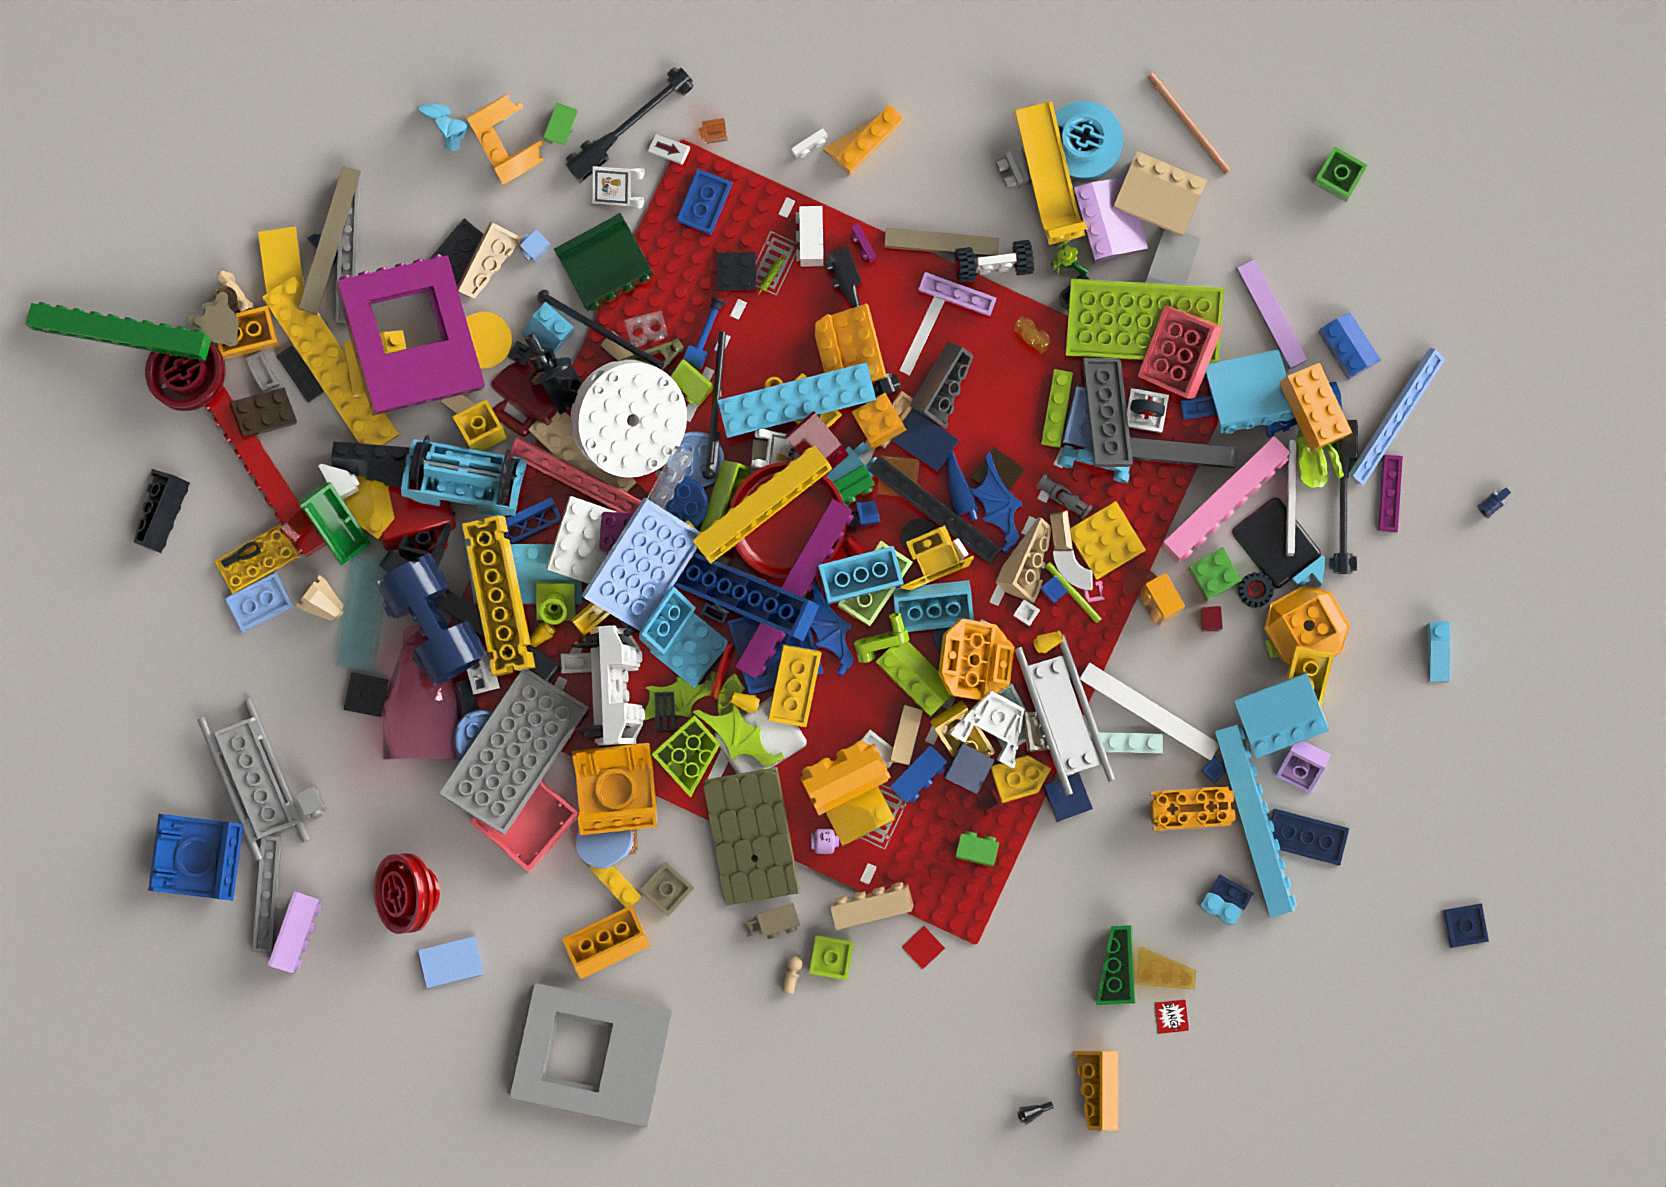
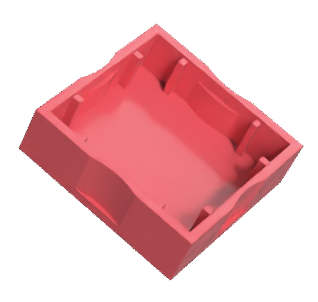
[470,781,579,873]

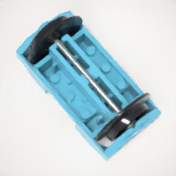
[401,435,527,516]

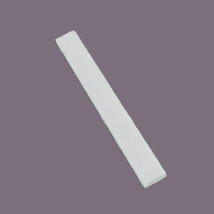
[1080,663,1219,761]

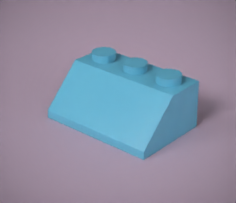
[639,586,696,655]

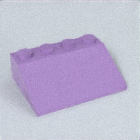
[1073,177,1148,264]

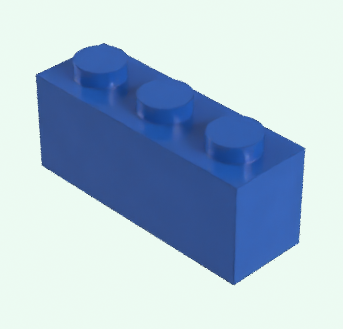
[890,746,947,804]

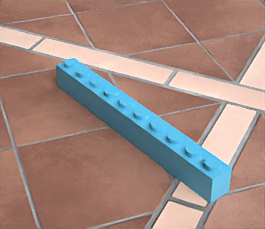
[1215,725,1297,918]

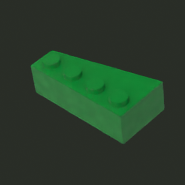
[1096,925,1136,1005]

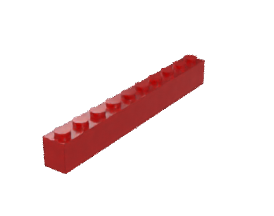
[205,385,326,557]

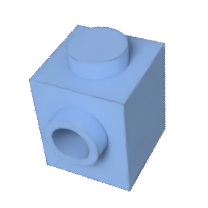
[520,230,551,262]

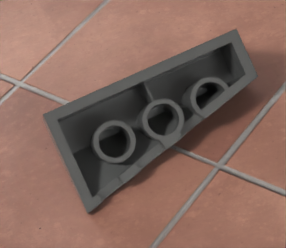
[909,341,973,429]

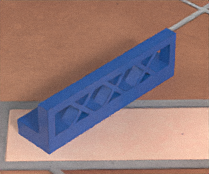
[486,497,562,544]

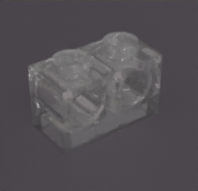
[625,311,668,347]

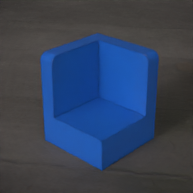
[856,501,880,527]
[1040,576,1067,605]

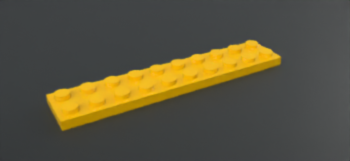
[262,276,399,445]

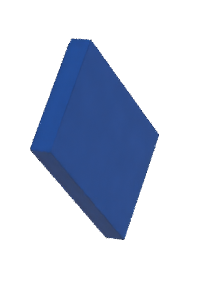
[676,168,733,236]

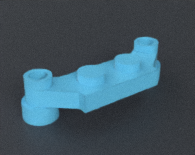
[1057,445,1130,483]

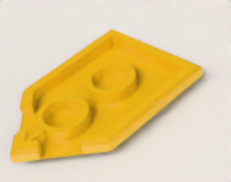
[991,755,1051,803]

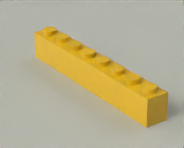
[693,445,832,564]

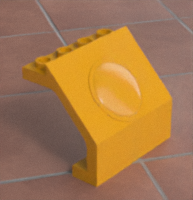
[572,743,657,835]

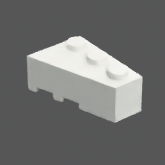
[796,206,823,267]

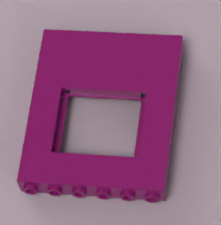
[335,254,485,416]

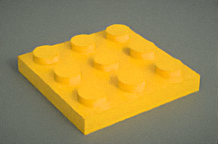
[1070,502,1146,580]

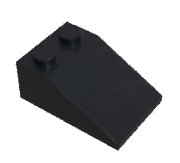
[398,512,455,566]

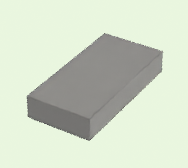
[244,351,279,393]

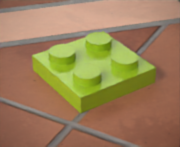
[809,935,854,980]

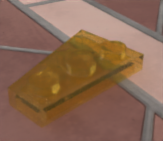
[1136,946,1196,990]

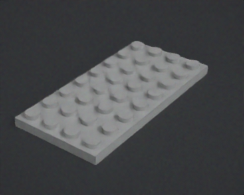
[439,669,589,836]

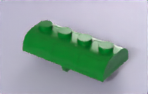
[299,482,371,566]

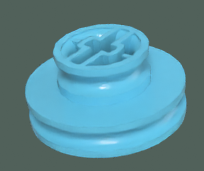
[1055,101,1123,181]

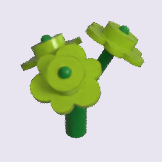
[1051,239,1088,275]

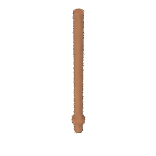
[1147,73,1231,174]

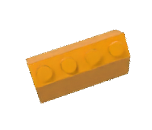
[562,905,651,979]

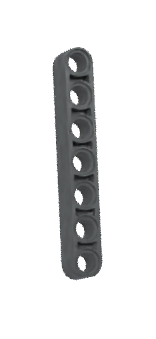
[1130,438,1237,468]

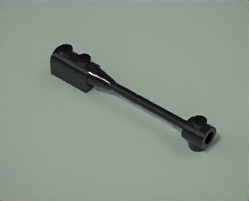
[565,67,694,184]
[825,247,901,397]
[1329,420,1358,574]

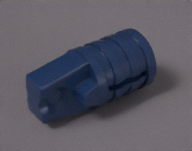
[1477,487,1511,519]

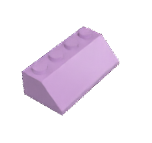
[268,891,322,973]

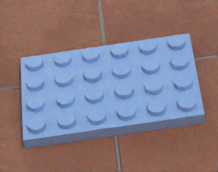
[582,497,700,632]

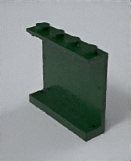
[554,213,654,312]

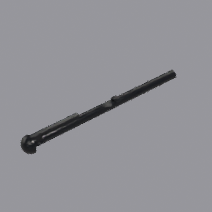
[537,290,664,369]
[702,331,726,480]

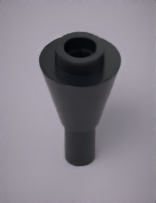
[1017,1101,1054,1125]

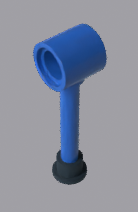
[684,297,725,370]

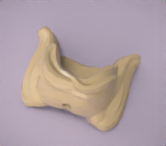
[212,270,254,312]

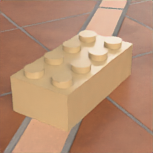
[830,882,914,930]

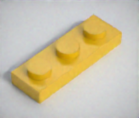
[588,866,642,908]

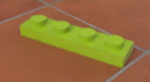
[1041,369,1073,448]

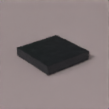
[343,672,390,718]

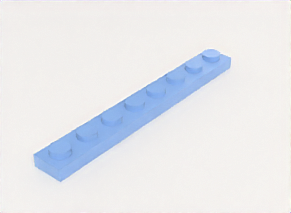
[1349,348,1445,486]

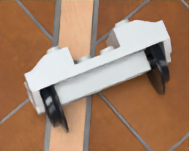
[571,625,645,745]

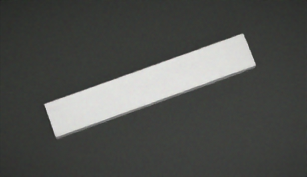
[1286,440,1297,556]

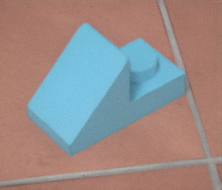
[1291,555,1325,586]

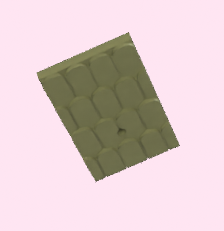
[704,767,800,906]

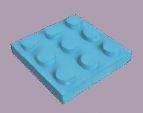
[650,613,728,688]

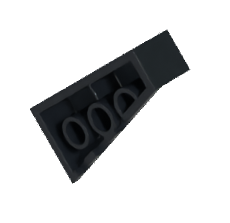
[331,441,410,490]
[133,469,190,553]

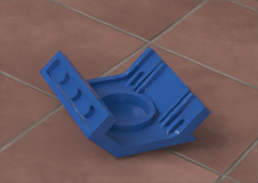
[148,814,243,901]

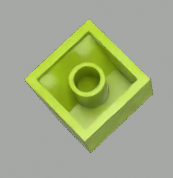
[671,359,713,407]

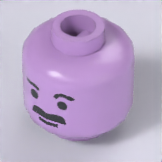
[811,829,839,854]

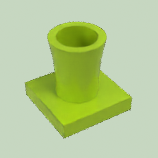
[536,581,576,625]

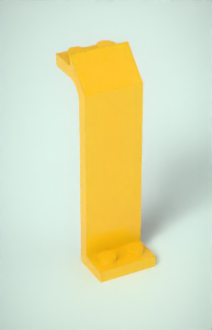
[1012,101,1087,245]

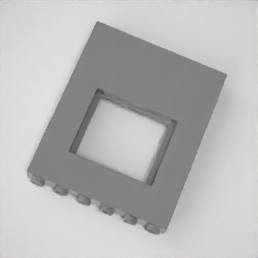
[507,983,672,1127]

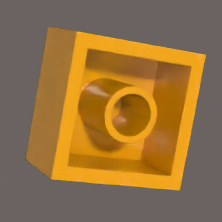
[852,393,906,449]

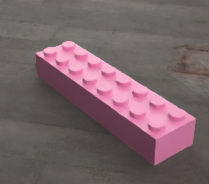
[1161,436,1291,562]

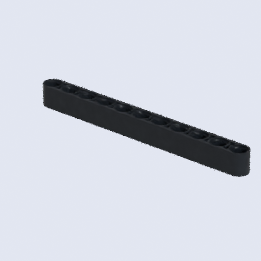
[379,550,562,683]

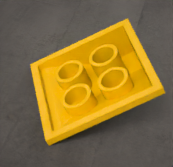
[343,330,406,398]
[343,476,394,542]
[826,786,895,846]

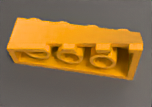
[823,104,903,175]
[1073,1051,1118,1130]

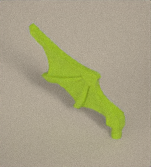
[643,672,717,721]
[693,705,785,767]

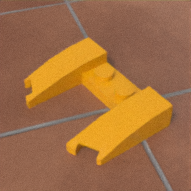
[465,94,543,185]

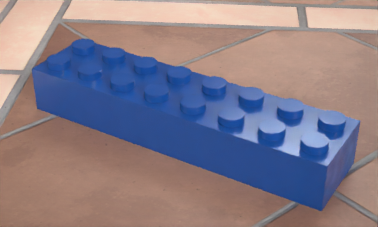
[674,553,819,641]

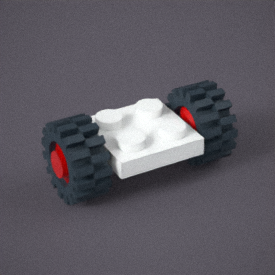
[954,240,1034,283]

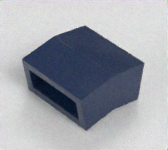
[701,601,730,624]

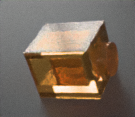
[699,118,728,144]

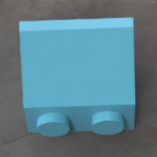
[522,302,575,354]

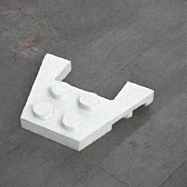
[948,691,1024,769]

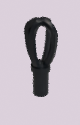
[221,542,261,567]

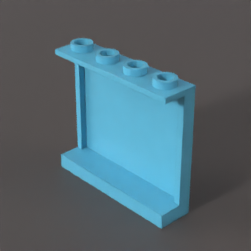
[1204,349,1295,434]

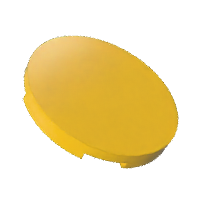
[466,312,512,369]

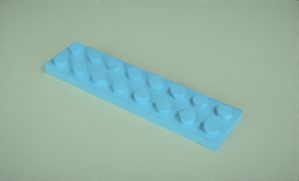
[718,363,876,438]

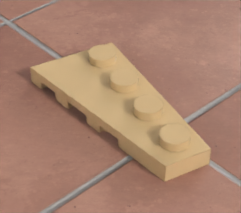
[457,222,523,299]

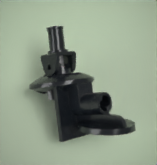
[524,333,582,415]

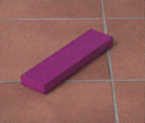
[1378,455,1403,533]

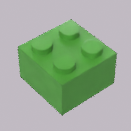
[1313,146,1368,202]
[1188,547,1242,601]
[955,831,999,867]

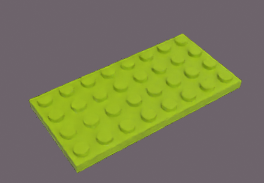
[1066,279,1224,363]

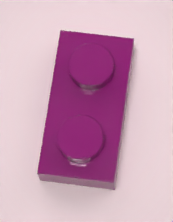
[850,224,877,263]

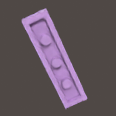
[918,272,997,317]

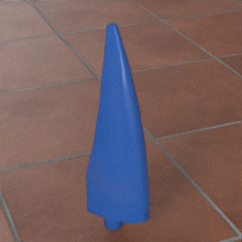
[946,451,978,521]

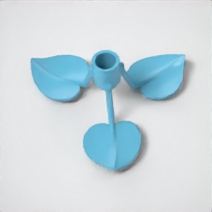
[417,103,503,151]

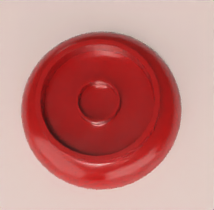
[730,461,846,579]

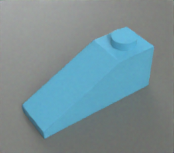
[1427,622,1450,682]

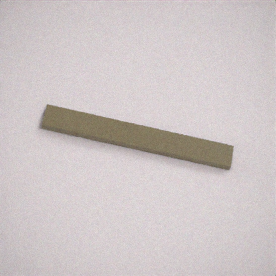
[299,166,361,315]

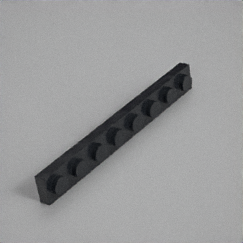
[868,455,1001,564]

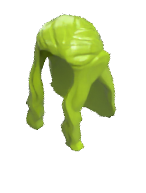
[1295,429,1344,489]

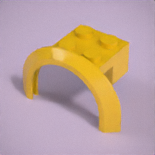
[901,526,974,591]

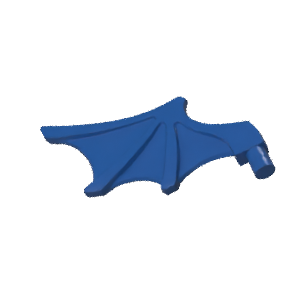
[971,452,1022,553]
[810,579,854,676]

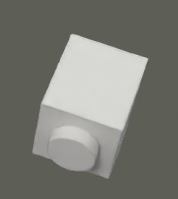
[318,464,360,500]

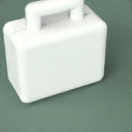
[714,696,806,774]

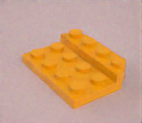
[815,304,887,382]

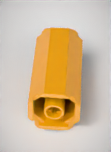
[800,741,891,815]
[1150,787,1235,831]

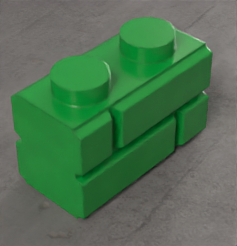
[833,465,875,505]

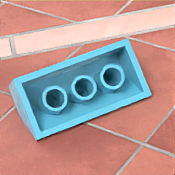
[818,546,904,604]
[893,580,974,632]

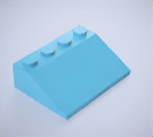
[511,544,582,605]
[1234,673,1329,758]

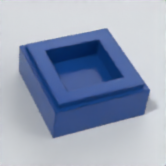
[1201,757,1227,784]

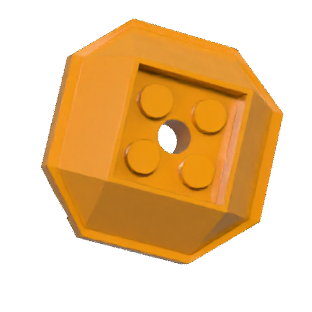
[1264,585,1350,665]
[938,619,1014,701]

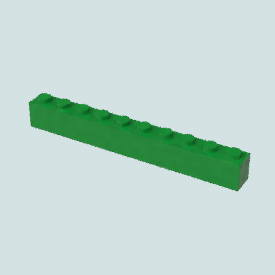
[25,302,211,361]

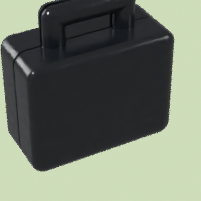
[1232,497,1321,589]

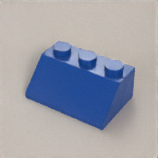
[1318,312,1381,380]

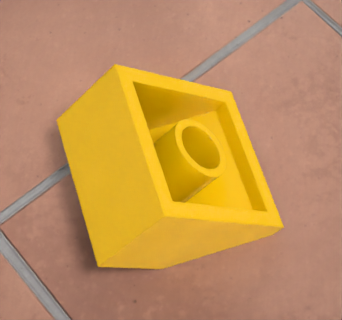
[452,399,507,451]

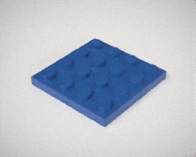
[728,616,823,695]

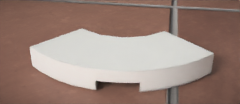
[1053,550,1093,590]

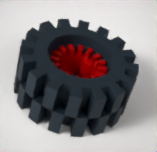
[1238,572,1274,608]

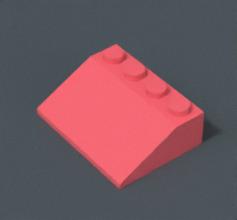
[1138,305,1223,398]

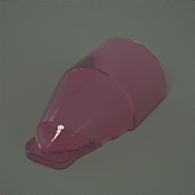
[383,625,460,760]

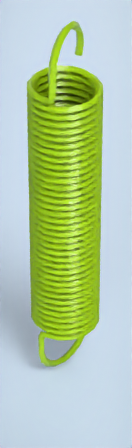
[758,254,786,295]

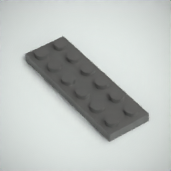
[1082,358,1133,467]

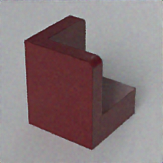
[1200,606,1223,632]
[977,788,1003,816]

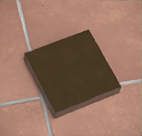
[971,447,1025,491]

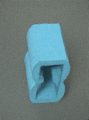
[1199,893,1242,925]

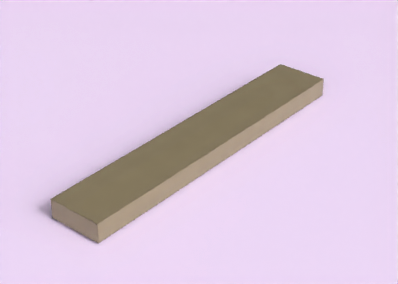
[884,228,999,257]

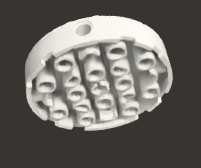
[571,360,687,477]

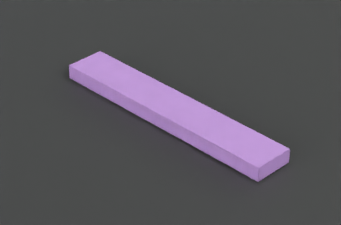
[1237,260,1307,369]

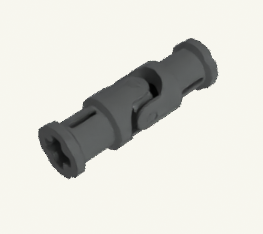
[1036,474,1092,520]

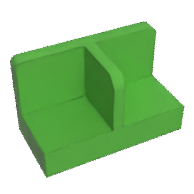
[544,103,578,145]

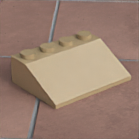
[1113,151,1207,236]

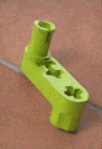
[854,612,909,663]

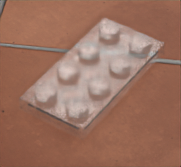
[647,445,694,510]

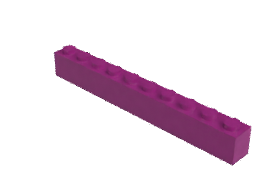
[736,499,854,678]

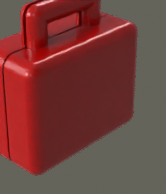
[380,480,456,561]

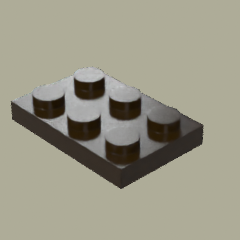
[230,387,297,439]

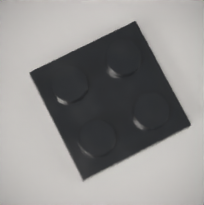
[717,252,756,291]

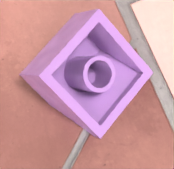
[1276,741,1331,794]

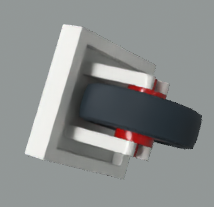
[1127,388,1169,433]

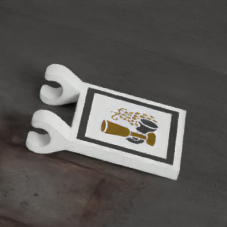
[592,166,645,208]
[751,429,799,469]

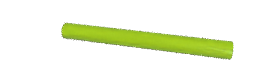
[1045,562,1102,624]

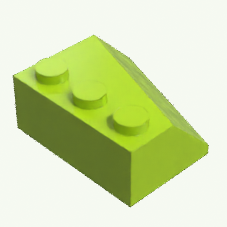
[651,715,720,797]

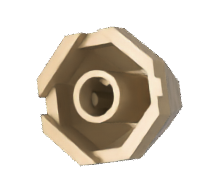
[295,575,344,621]

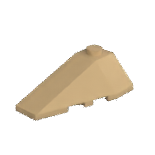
[996,517,1052,603]

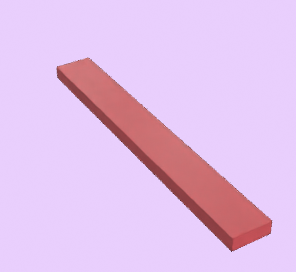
[511,437,642,513]

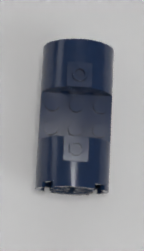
[376,553,488,686]

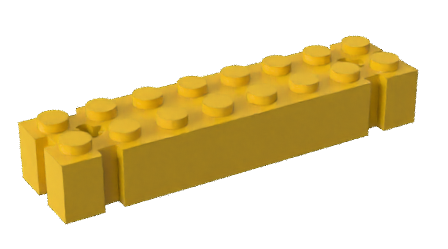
[462,515,535,676]

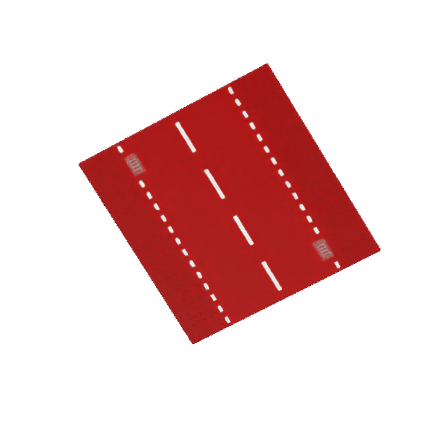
[420,140,1219,945]

